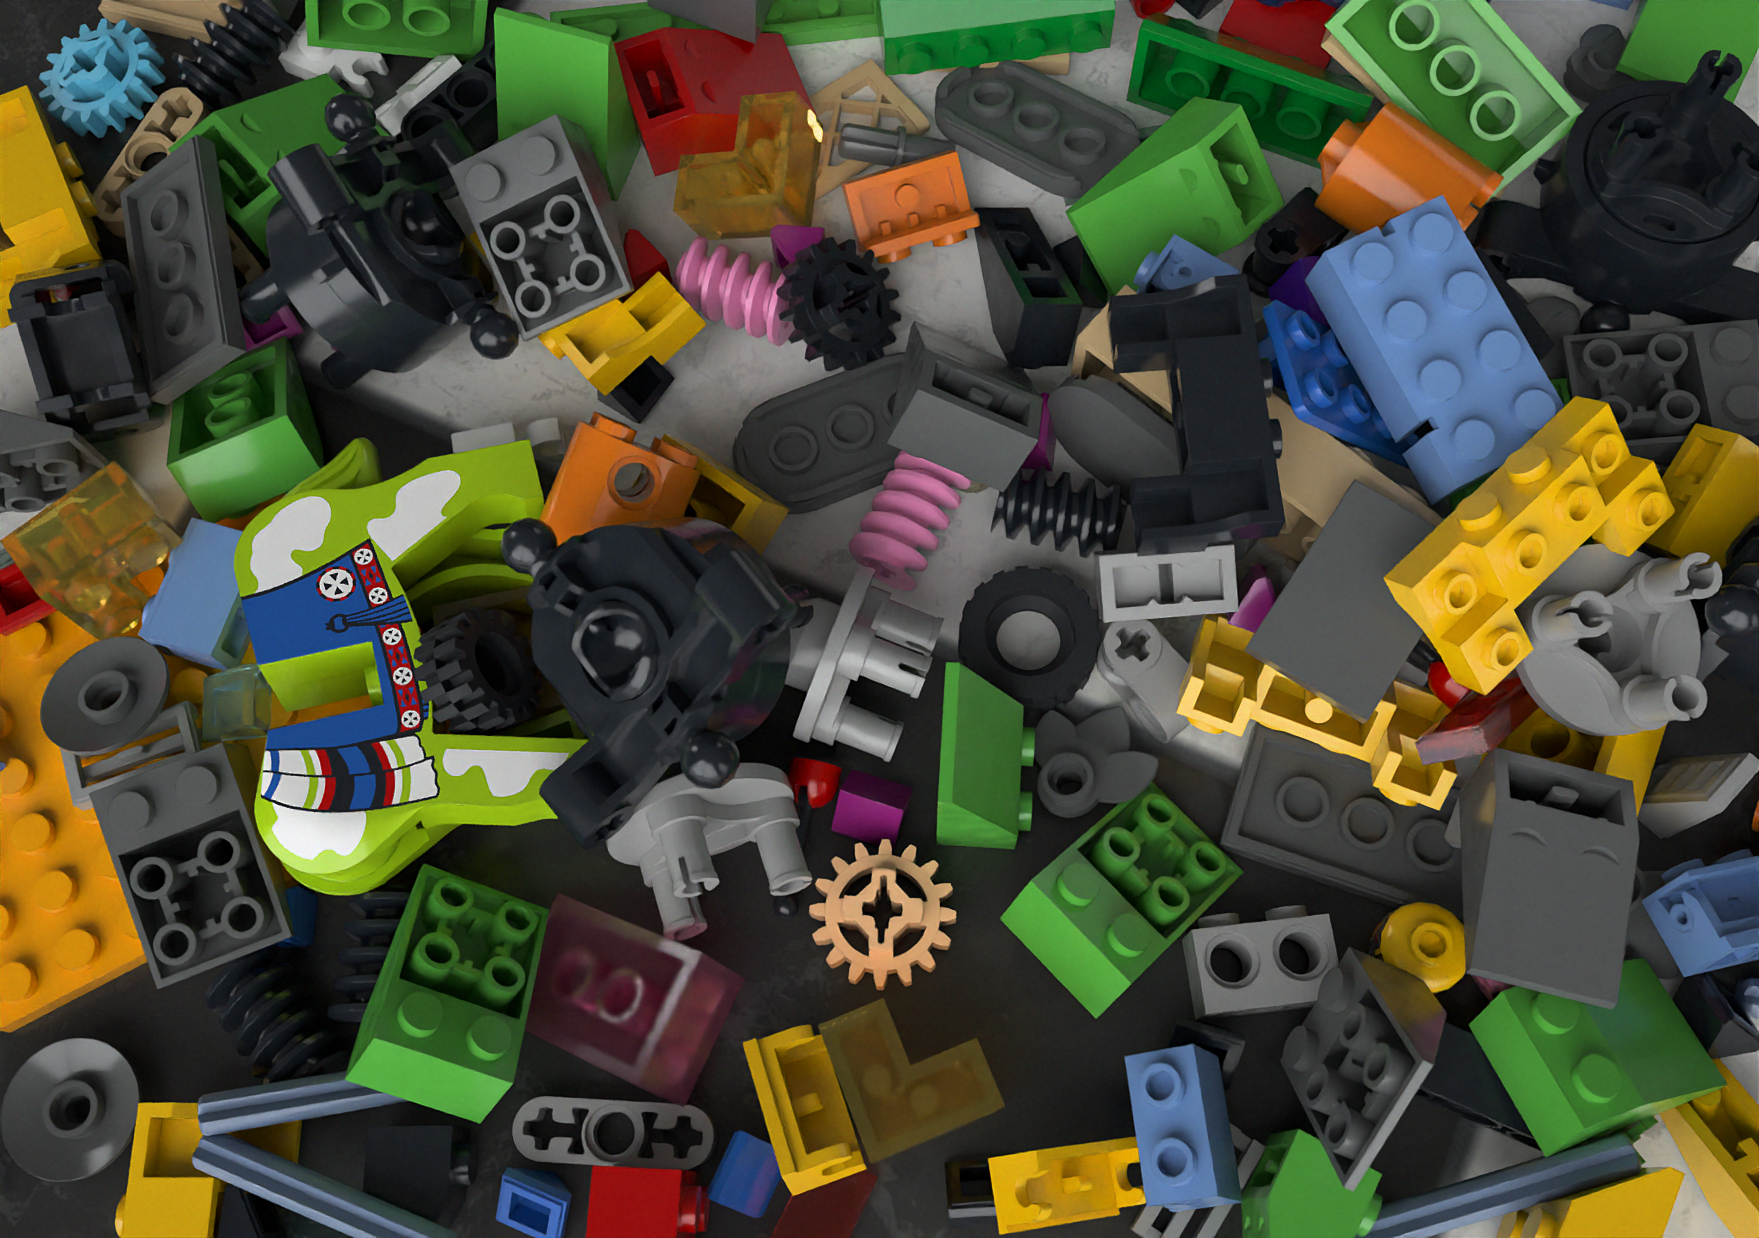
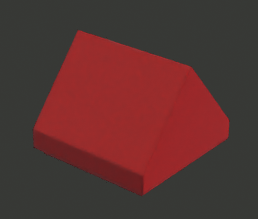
[621,229,672,303]
[0,551,70,637]

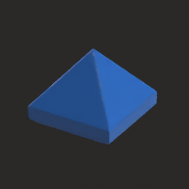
[496,1167,572,1238]

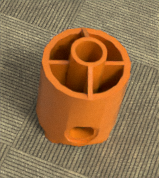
[1314,100,1505,236]
[539,411,702,546]

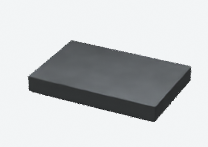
[1245,480,1436,724]

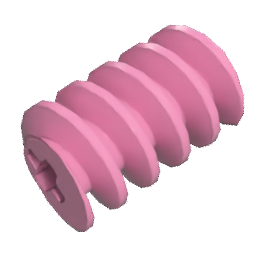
[671,235,795,347]
[848,450,972,590]

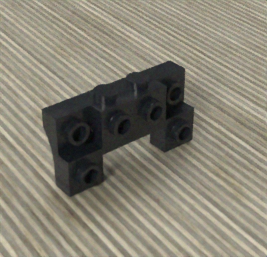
[1107,274,1286,557]

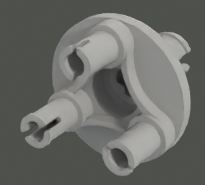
[1514,544,1722,736]
[785,564,944,762]
[606,761,813,941]

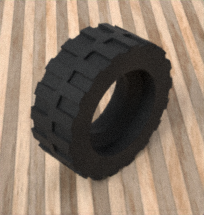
[958,566,1101,715]

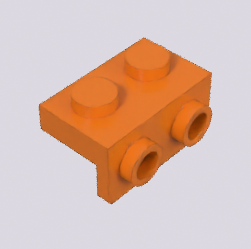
[841,150,981,264]

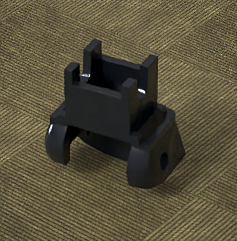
[7,259,169,444]

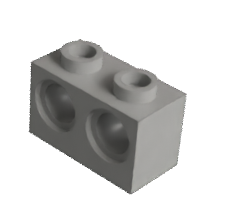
[1093,541,1239,623]
[1182,905,1339,1020]

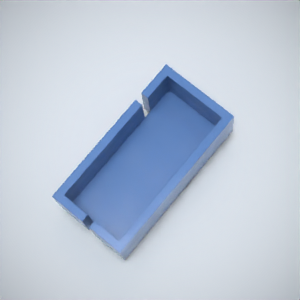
[1305,195,1564,506]

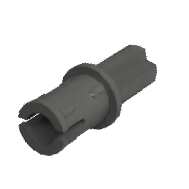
[838,123,956,168]

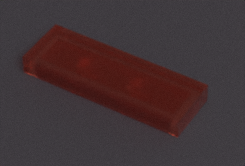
[1415,676,1540,765]

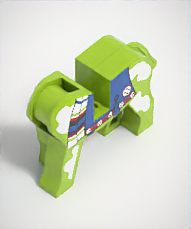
[234,437,590,896]

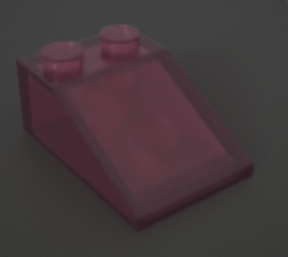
[525,893,745,1107]

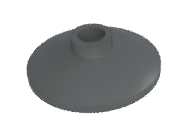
[40,636,170,756]
[1,1038,143,1182]

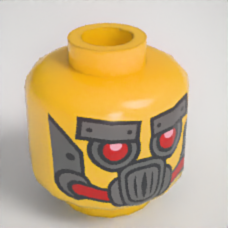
[1369,902,1466,994]

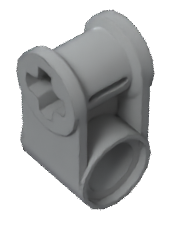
[1096,619,1190,743]

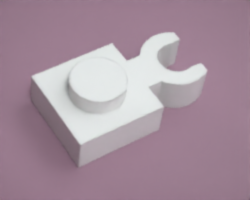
[278,19,389,98]
[375,55,462,136]
[451,418,568,461]

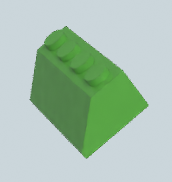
[1324,0,1583,203]

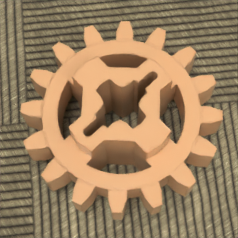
[809,839,956,990]

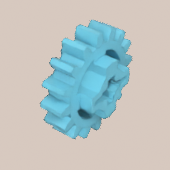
[39,18,165,138]

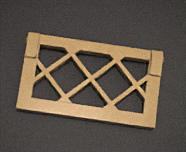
[734,58,930,219]

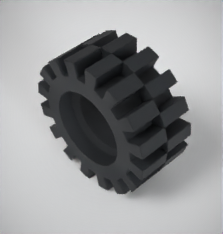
[413,606,542,736]

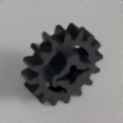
[776,237,901,372]

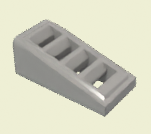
[1637,752,1759,839]

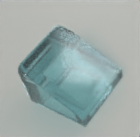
[201,663,271,743]

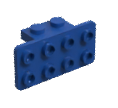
[1258,300,1420,470]

